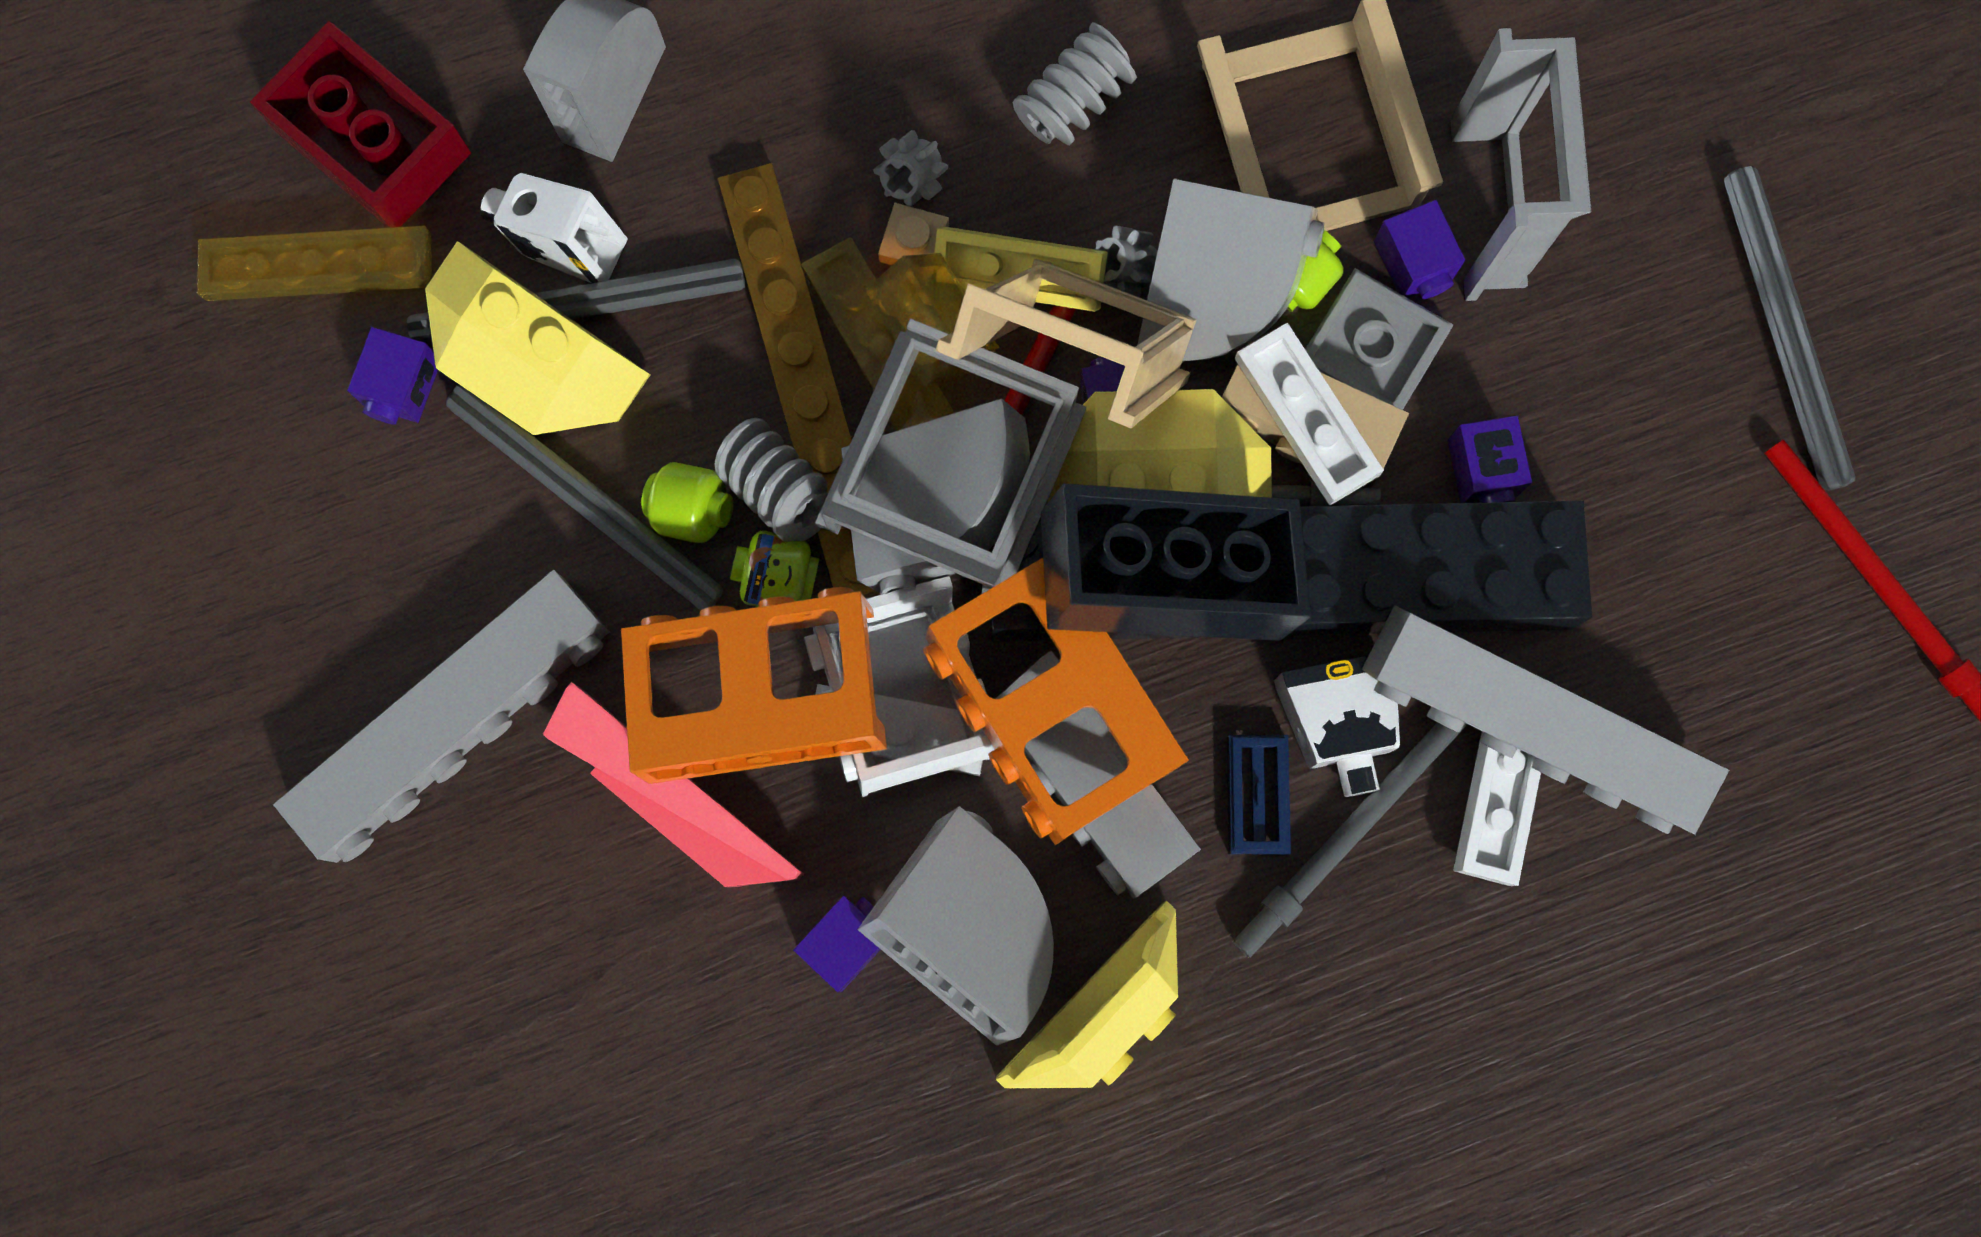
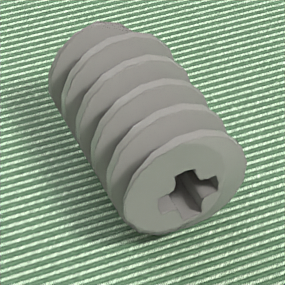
[1013,22,1137,146]
[714,417,828,542]

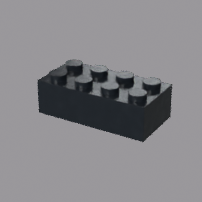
[1041,483,1311,640]

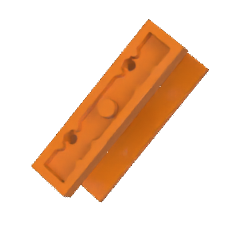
[923,558,1189,845]
[621,587,887,784]

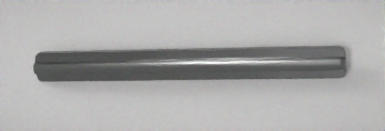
[1724,166,1856,490]
[407,259,745,345]
[446,384,723,610]

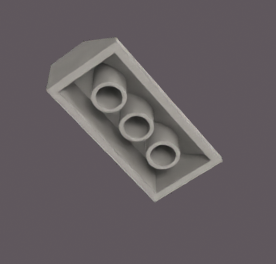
[996,651,1201,899]

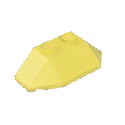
[425,241,651,435]
[1046,389,1272,505]
[996,901,1178,1088]

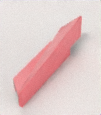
[543,682,804,888]

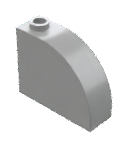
[523,0,666,162]
[1137,179,1324,361]
[841,399,1030,594]
[857,806,1054,1046]

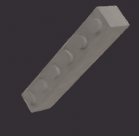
[273,570,610,863]
[1362,605,1730,834]

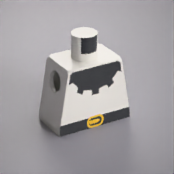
[480,173,628,283]
[1274,655,1400,797]

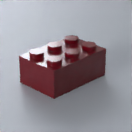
[250,21,471,234]

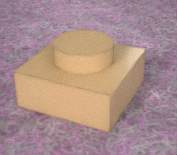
[878,203,949,276]

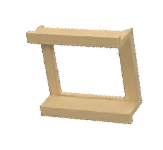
[1197,0,1443,231]
[936,259,1197,428]

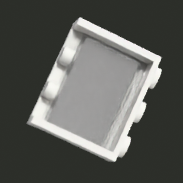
[804,576,995,797]

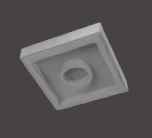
[1305,268,1453,410]

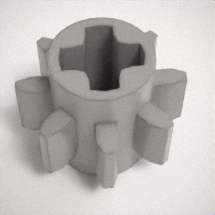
[873,130,948,207]
[1095,225,1158,298]

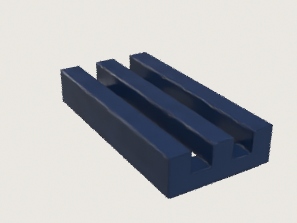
[1227,735,1291,855]

